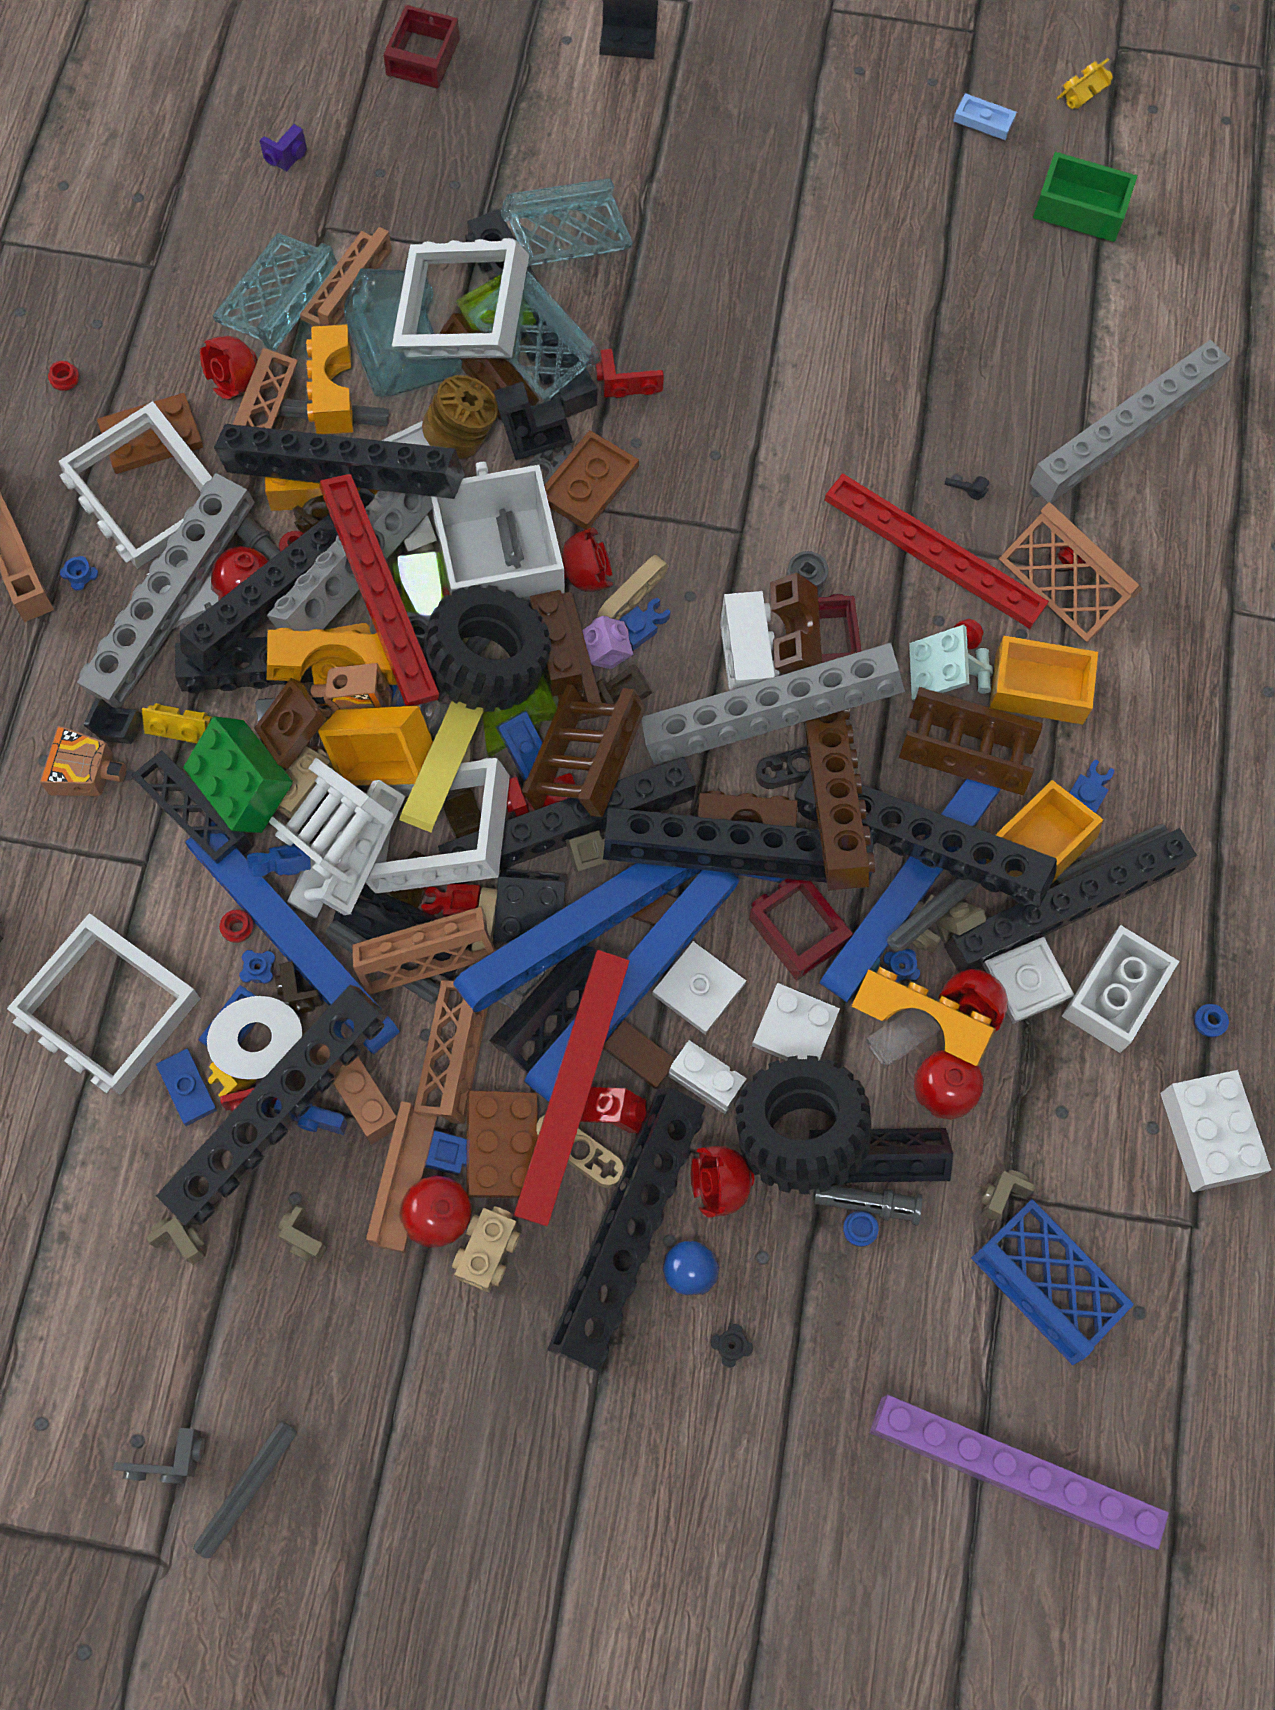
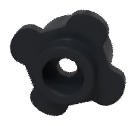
[711,1324,753,1368]

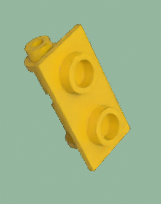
[1056,58,1113,109]
[142,703,213,743]

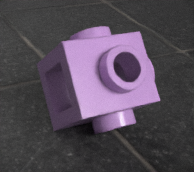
[582,616,633,669]

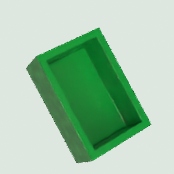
[1033,151,1138,242]
[183,716,293,833]

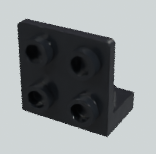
[599,0,658,60]
[494,868,567,943]

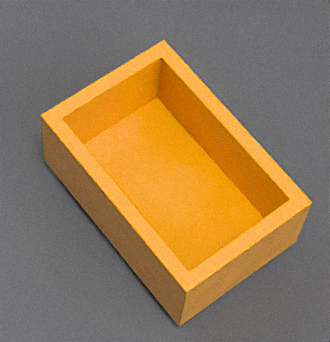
[989,636,1098,725]
[318,706,433,786]
[986,780,1104,883]

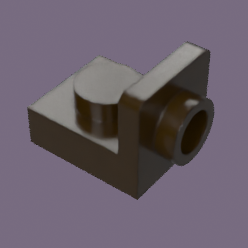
[293,495,330,533]

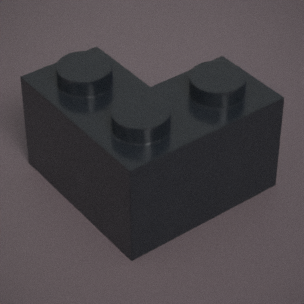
[494,382,573,460]

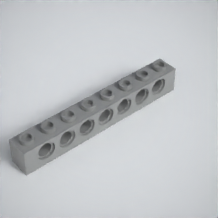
[1029,339,1231,503]
[267,445,437,631]
[77,473,255,708]
[641,643,905,765]

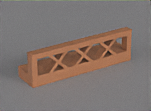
[300,227,392,326]
[233,348,298,429]
[352,907,496,995]
[413,980,488,1124]
[366,1101,438,1253]

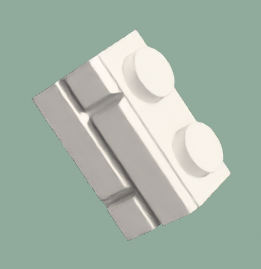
[668,1040,747,1114]

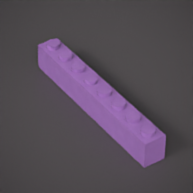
[869,1395,1169,1550]

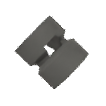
[787,551,828,597]

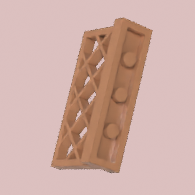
[999,502,1143,643]

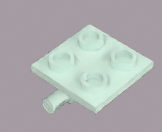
[909,625,993,701]

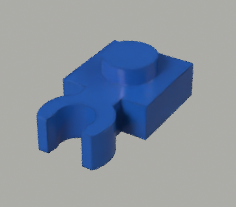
[619,598,671,651]
[1069,760,1114,813]
[247,844,311,877]
[424,1131,467,1175]

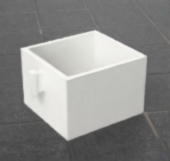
[430,461,565,603]

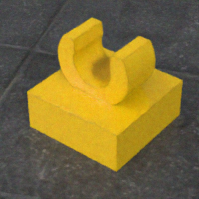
[208,1062,257,1097]

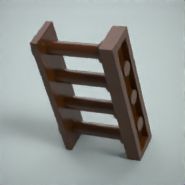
[522,684,646,817]
[899,687,1043,796]

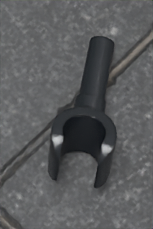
[945,476,989,500]

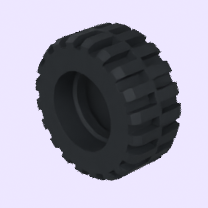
[421,585,551,712]
[735,1055,872,1194]

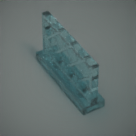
[500,178,633,266]
[213,233,337,351]
[468,270,601,402]

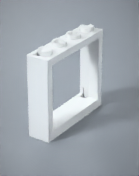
[392,238,529,359]
[59,401,222,569]
[366,758,510,894]
[7,913,200,1095]

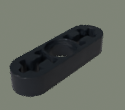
[755,747,810,789]

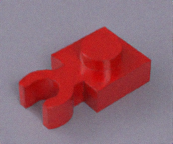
[421,884,482,917]

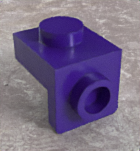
[260,124,307,172]

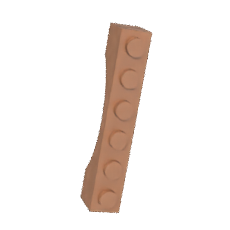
[0,490,54,622]

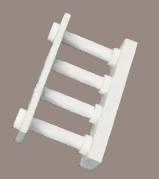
[269,758,394,882]
[287,780,406,918]

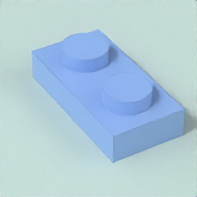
[953,93,1017,140]

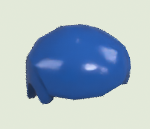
[662,1241,720,1295]

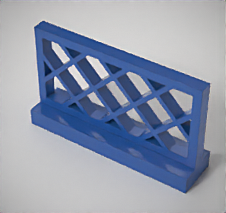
[971,1199,1134,1366]

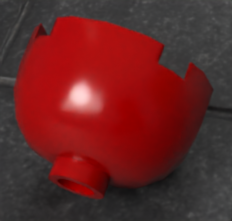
[200,335,258,399]
[561,527,613,592]
[210,546,269,600]
[938,969,1009,1032]
[913,1050,984,1120]
[690,1146,754,1218]
[399,1176,472,1248]

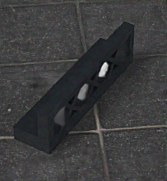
[131,750,253,864]
[332,884,471,980]
[489,945,597,1074]
[809,1128,953,1183]

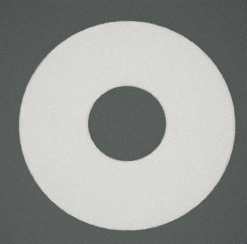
[207,996,302,1079]

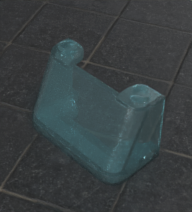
[344,268,462,397]

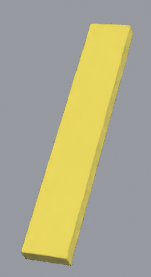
[399,701,484,832]

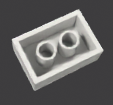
[720,591,779,691]
[1062,925,1180,1053]
[1160,1070,1271,1193]

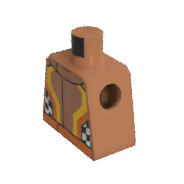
[311,663,393,712]
[40,726,126,796]

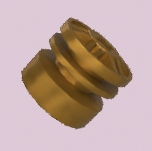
[422,375,498,459]

